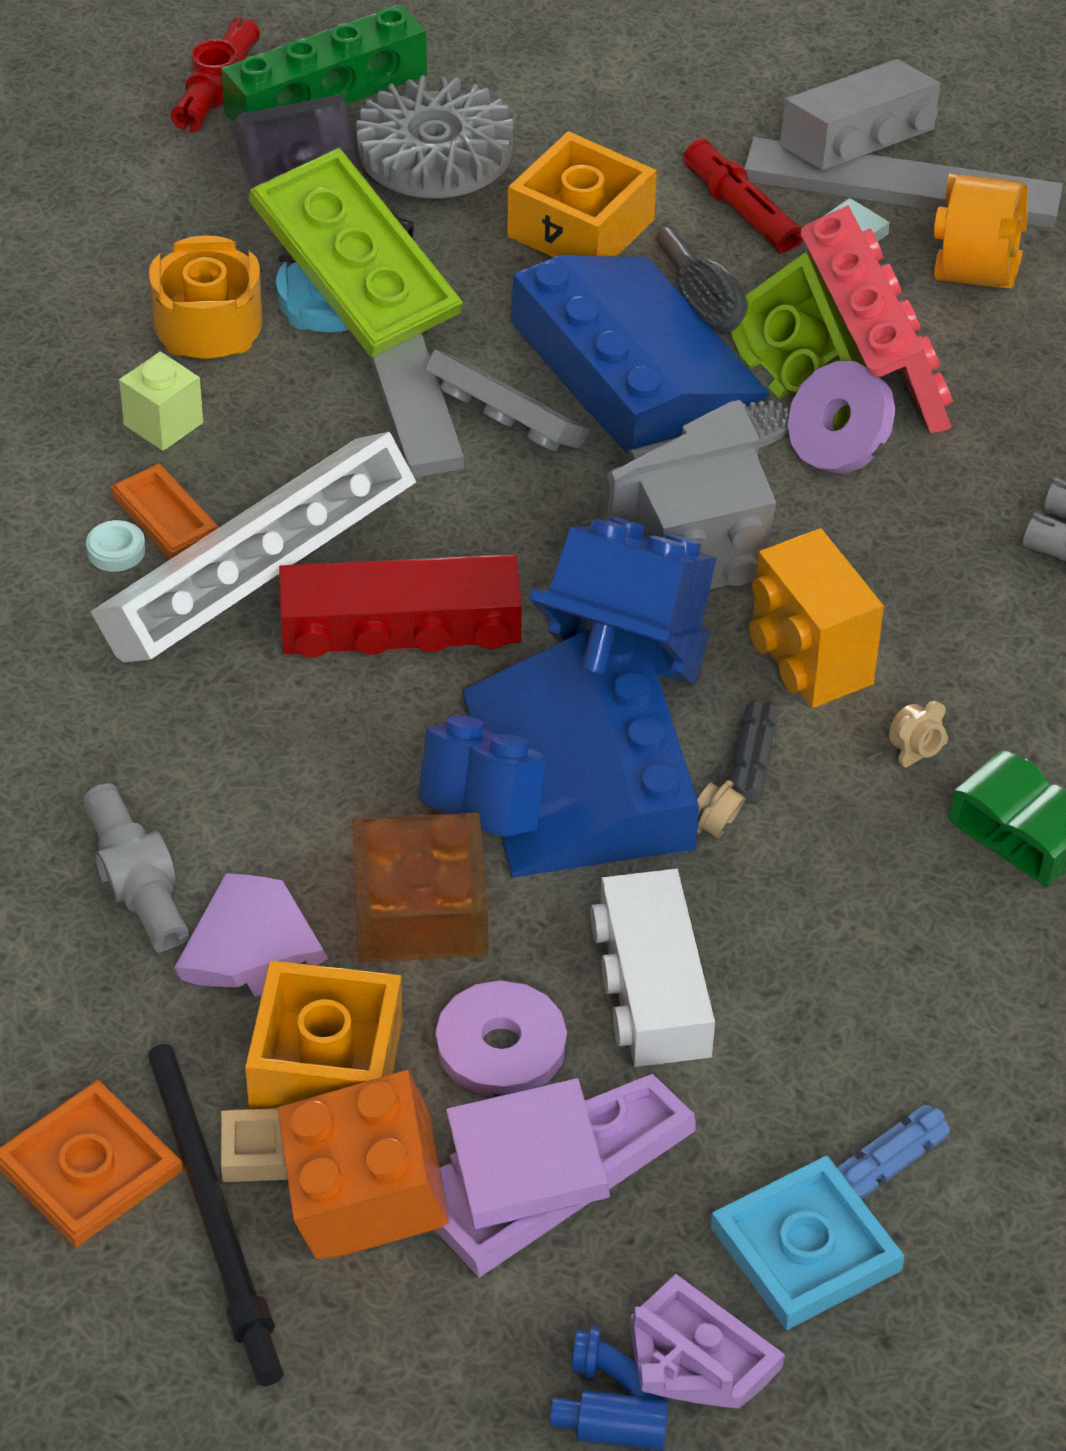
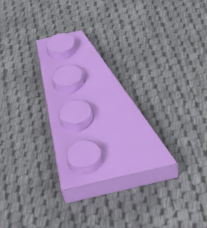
[435,1074,696,1278]

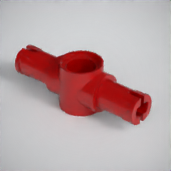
[170,17,260,132]

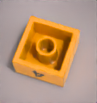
[507,131,657,258]
[749,528,884,708]
[245,960,403,1109]

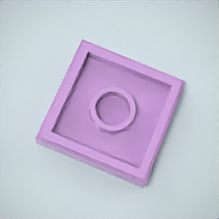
[446,1078,610,1229]

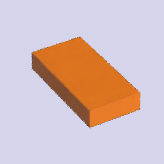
[110,463,219,560]

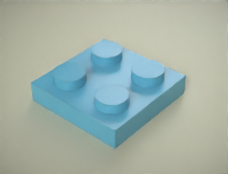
[711,1155,905,1331]

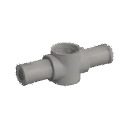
[83,783,189,953]

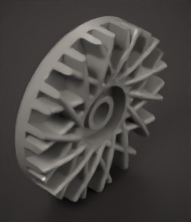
[357,76,513,199]

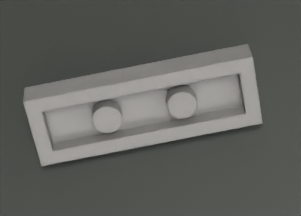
[425,349,590,452]

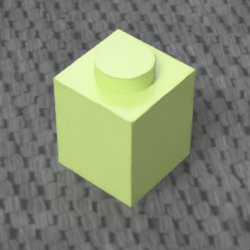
[119,351,203,451]

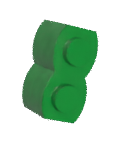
[949,750,1066,887]

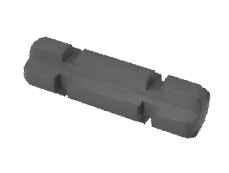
[730,700,779,804]

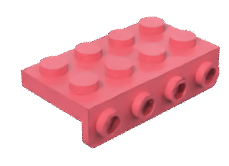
[801,205,953,433]

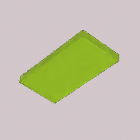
[248,147,463,358]

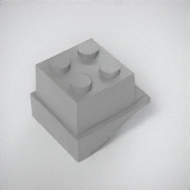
[606,400,776,589]

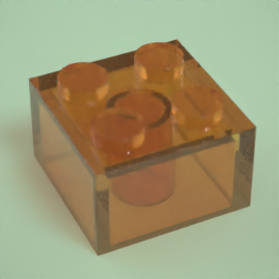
[352,812,488,963]

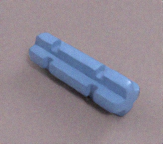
[837,1105,950,1200]

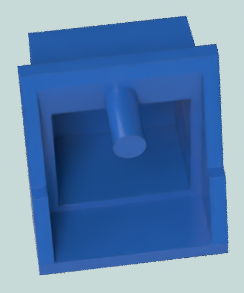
[529,517,717,685]

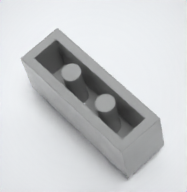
[780,59,941,170]

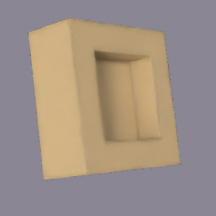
[221,1108,288,1182]

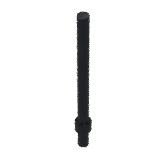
[148,1044,284,1386]

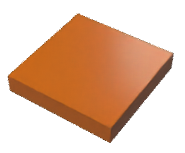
[0,1079,183,1248]

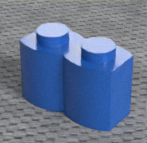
[418,716,547,837]

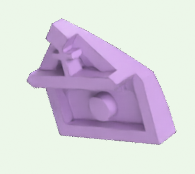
[174,873,328,997]
[630,1274,785,1409]

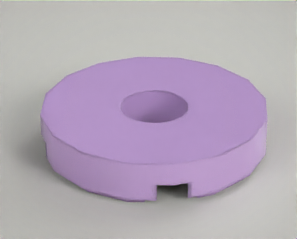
[787,361,895,474]
[435,980,567,1097]

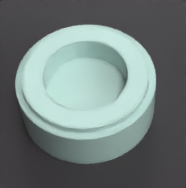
[86,520,146,572]

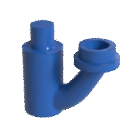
[550,1326,669,1451]

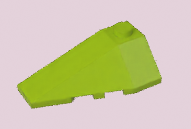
[730,251,867,431]

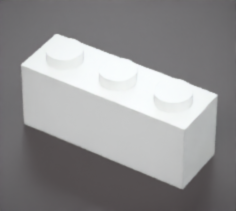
[590,868,715,1067]

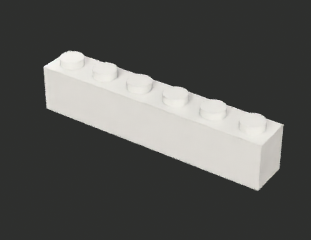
[90,432,416,663]

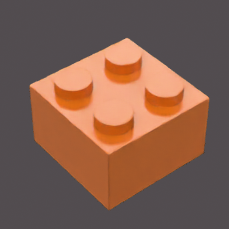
[278,1070,449,1259]

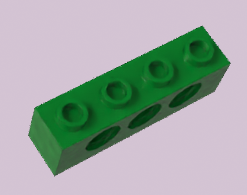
[221,4,427,141]

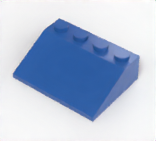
[510,255,770,453]
[463,629,699,878]

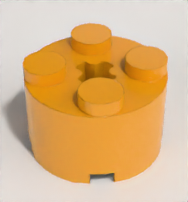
[934,174,1029,289]
[149,236,263,359]

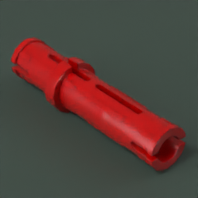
[683,138,803,254]

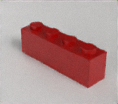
[279,555,522,658]

